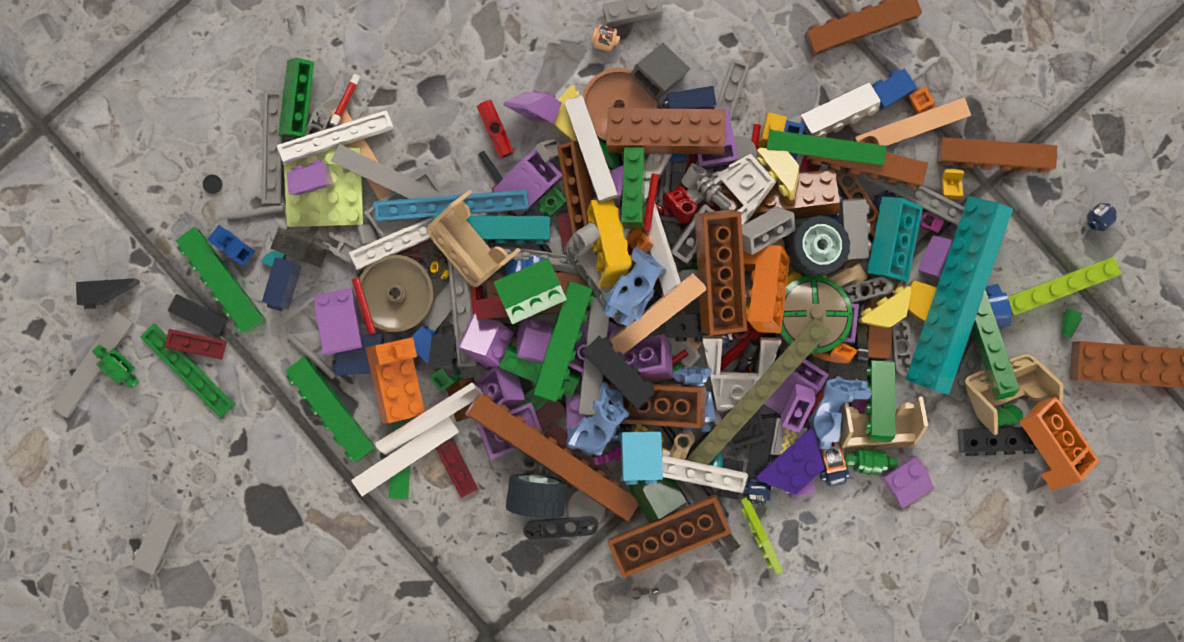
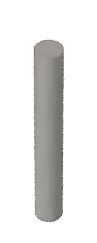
[226,204,285,221]
[290,336,337,380]

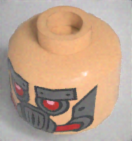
[591,25,620,52]

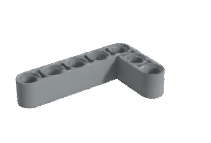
[564,223,624,325]

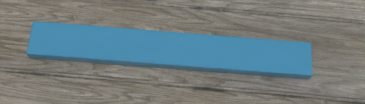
[374,189,529,221]

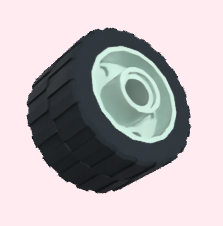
[785,215,850,277]
[506,474,567,519]

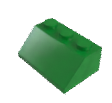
[493,258,567,324]

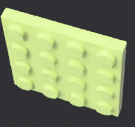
[284,148,364,227]

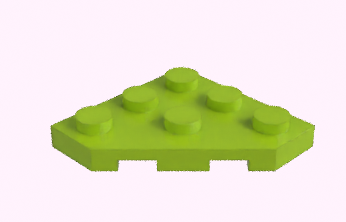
[741,497,784,575]

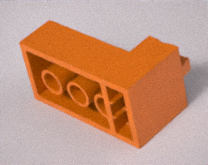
[743,245,790,333]
[366,338,425,423]
[1019,396,1100,490]

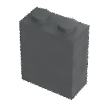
[630,43,690,101]

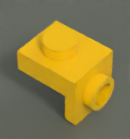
[941,169,964,200]

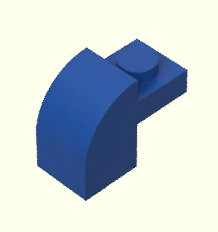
[207,225,255,266]
[985,284,1012,329]

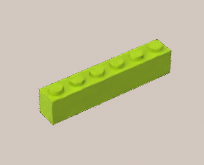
[1008,257,1121,316]

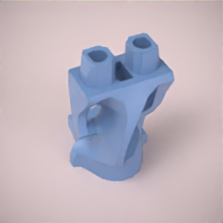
[603,247,666,327]
[673,366,715,433]
[808,376,872,449]
[566,382,629,456]

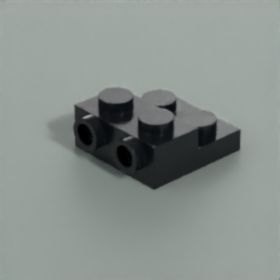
[719,408,769,451]

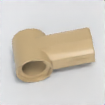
[827,259,867,288]
[669,430,695,460]

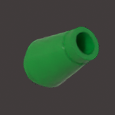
[1061,308,1083,338]

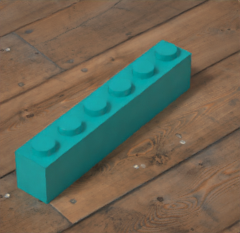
[433,215,550,245]

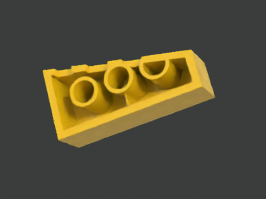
[587,199,632,288]

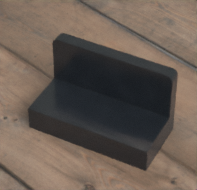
[428,334,458,377]

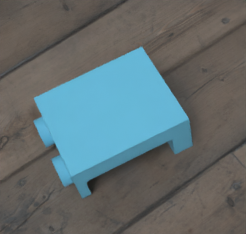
[619,432,663,485]

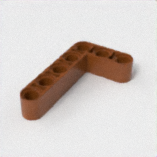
[827,136,879,239]

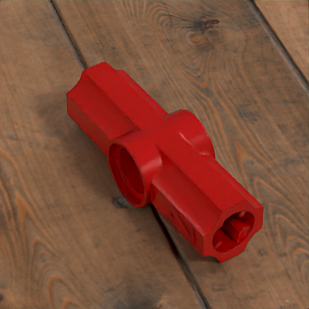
[476,100,514,159]

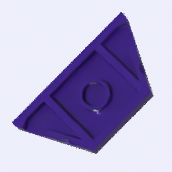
[755,427,825,495]

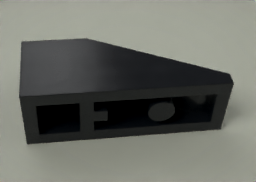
[76,278,140,309]

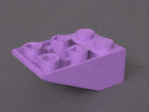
[697,107,738,169]
[493,149,563,216]
[764,359,829,414]

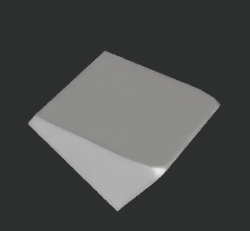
[358,224,379,245]

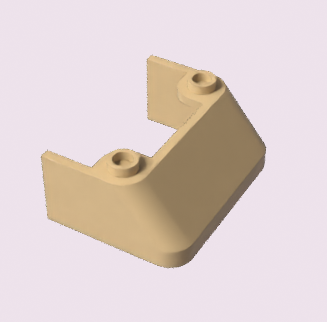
[427,190,521,287]
[965,354,1063,435]
[840,397,928,452]

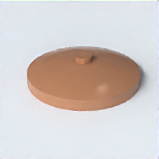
[582,68,657,142]

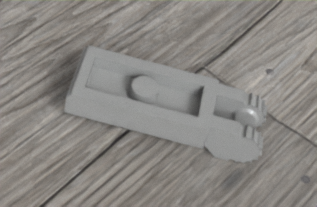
[322,232,366,271]

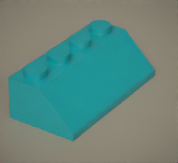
[867,197,923,282]

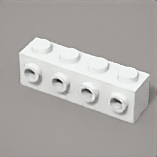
[800,83,880,137]

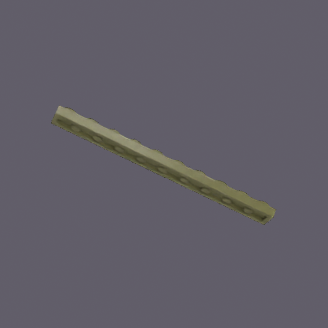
[686,318,830,465]

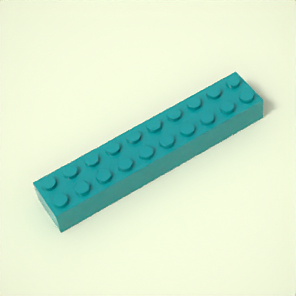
[905,196,1013,395]

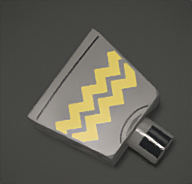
[770,418,807,455]

